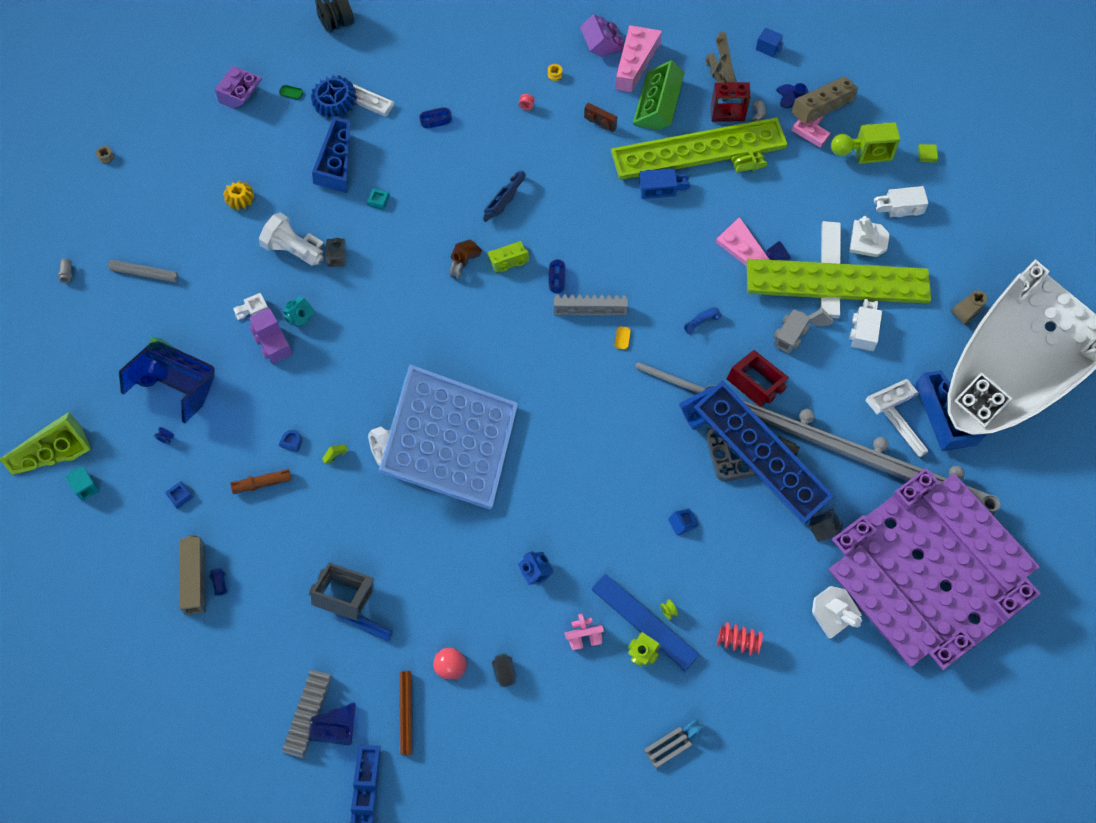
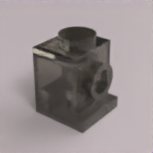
[325,238,347,267]

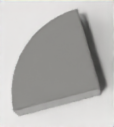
[808,308,833,326]

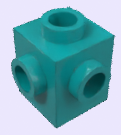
[282,297,315,326]

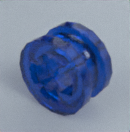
[154,427,175,445]

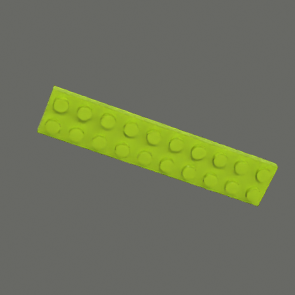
[611,117,788,180]
[746,259,931,304]

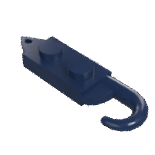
[483,171,526,223]

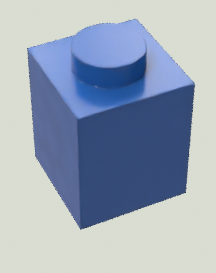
[756,27,784,58]

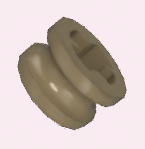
[96,146,114,164]

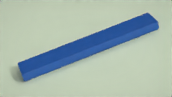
[592,574,699,671]

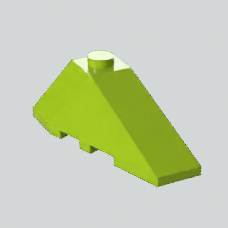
[0,412,91,475]

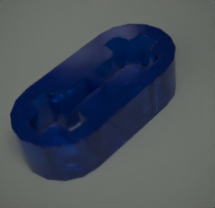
[419,107,452,128]
[548,259,566,294]

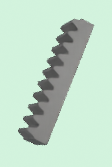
[554,294,628,316]
[282,669,333,759]

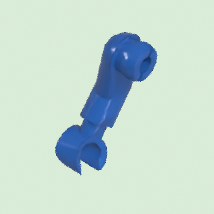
[684,307,722,335]

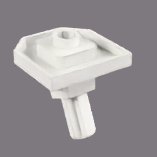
[849,216,889,257]
[812,586,862,639]

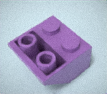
[580,14,624,56]
[214,66,262,109]

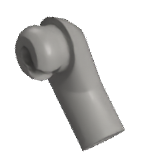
[751,100,766,122]

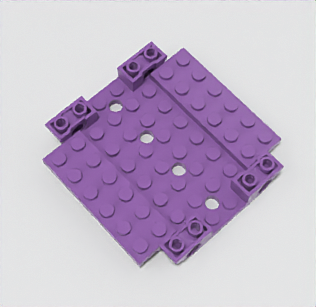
[828,468,1041,670]

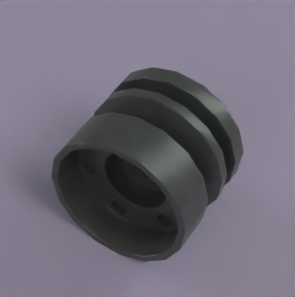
[315,0,354,33]

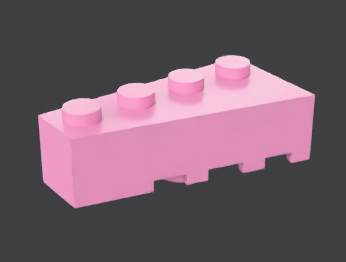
[615,25,662,93]

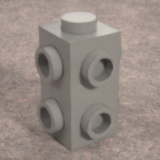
[773,309,810,354]

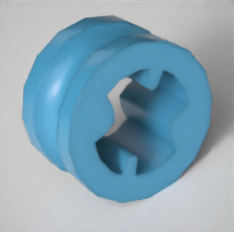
[683,718,704,739]

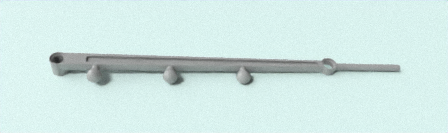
[635,362,1000,516]

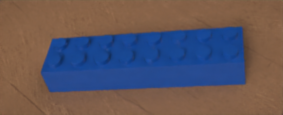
[694,380,834,524]

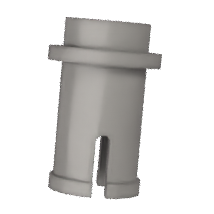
[57,259,73,283]

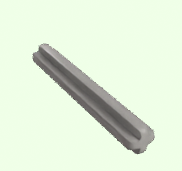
[108,260,178,282]

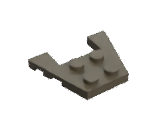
[705,32,737,101]

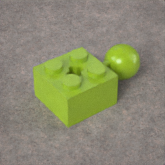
[831,122,900,164]

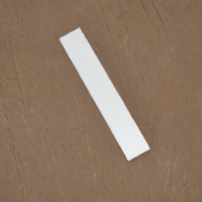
[820,221,841,318]

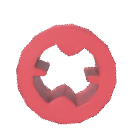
[519,94,535,110]

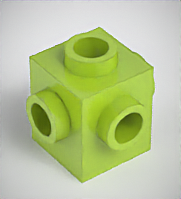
[628,632,661,667]

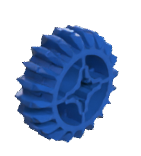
[311,75,357,119]

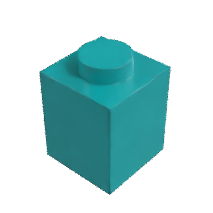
[65,466,99,501]

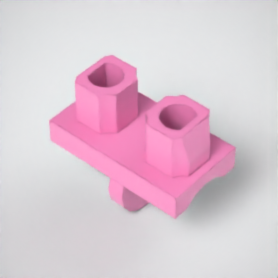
[564,614,604,650]

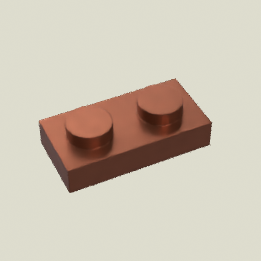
[584,103,617,132]

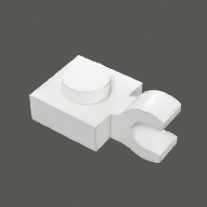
[233,293,268,320]

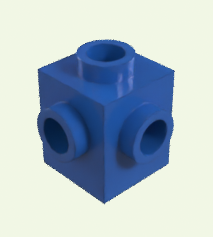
[518,551,554,585]

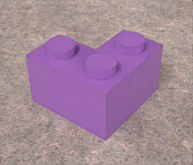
[249,308,292,364]

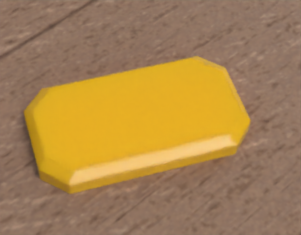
[614,326,631,350]

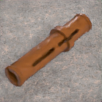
[230,469,292,494]

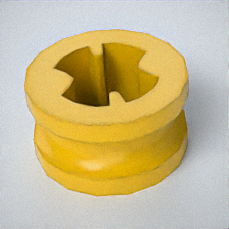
[548,64,562,81]

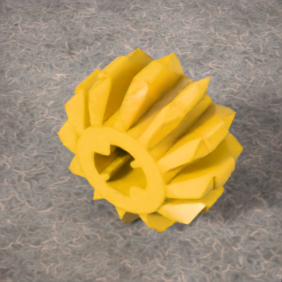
[223,180,254,211]

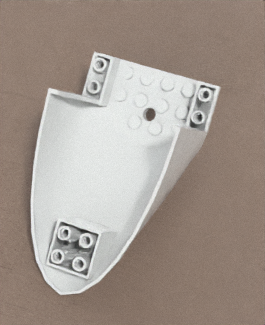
[947,259,1096,435]

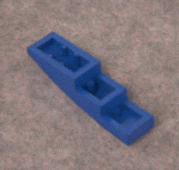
[350,745,381,823]

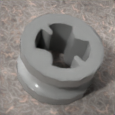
[450,261,463,279]

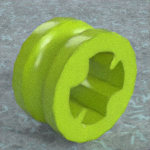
[660,599,678,620]

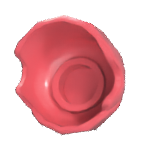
[433,648,467,680]

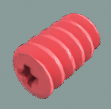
[716,622,763,656]

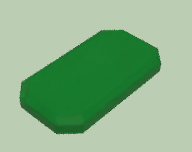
[279,85,303,99]

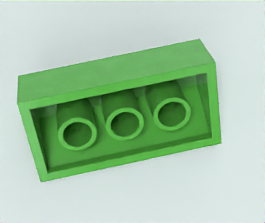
[633,60,685,130]

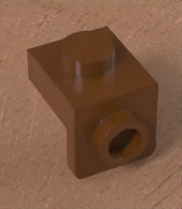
[451,239,482,267]

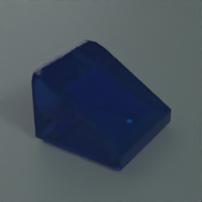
[766,241,791,261]

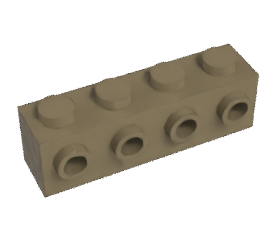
[791,76,858,124]

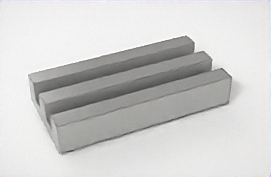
[644,727,692,769]

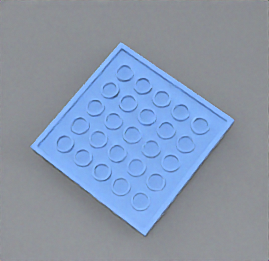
[378,365,518,510]

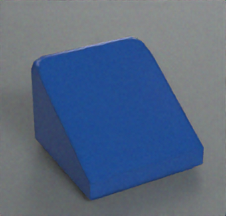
[668,509,699,535]

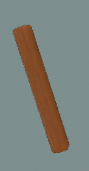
[400,671,412,756]

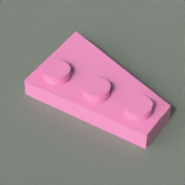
[716,217,769,266]

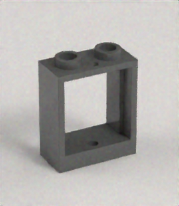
[309,563,374,621]

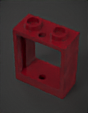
[710,82,751,122]
[726,350,789,407]

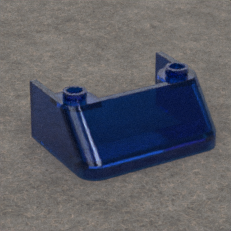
[119,341,215,423]

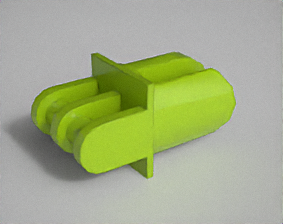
[731,148,767,173]

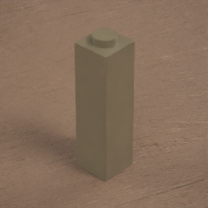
[179,535,205,615]

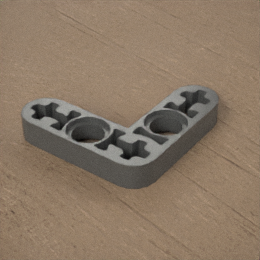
[706,429,756,482]

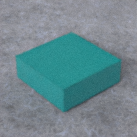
[367,188,390,210]

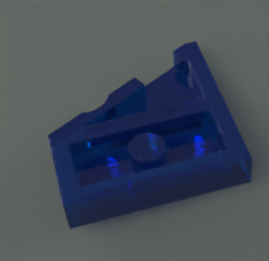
[308,703,356,746]

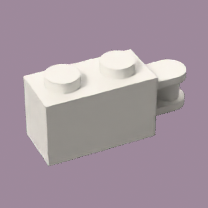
[874,186,929,217]
[849,299,882,352]

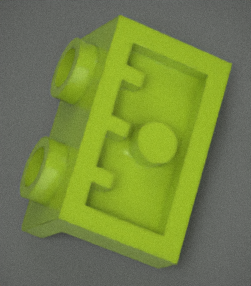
[488,241,529,273]

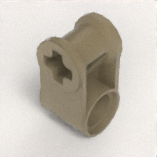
[951,290,987,325]

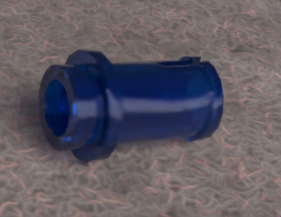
[209,568,228,596]

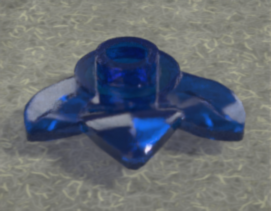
[776,83,808,108]

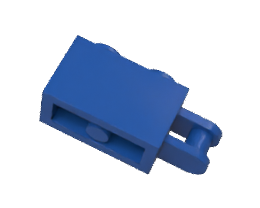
[639,169,690,199]

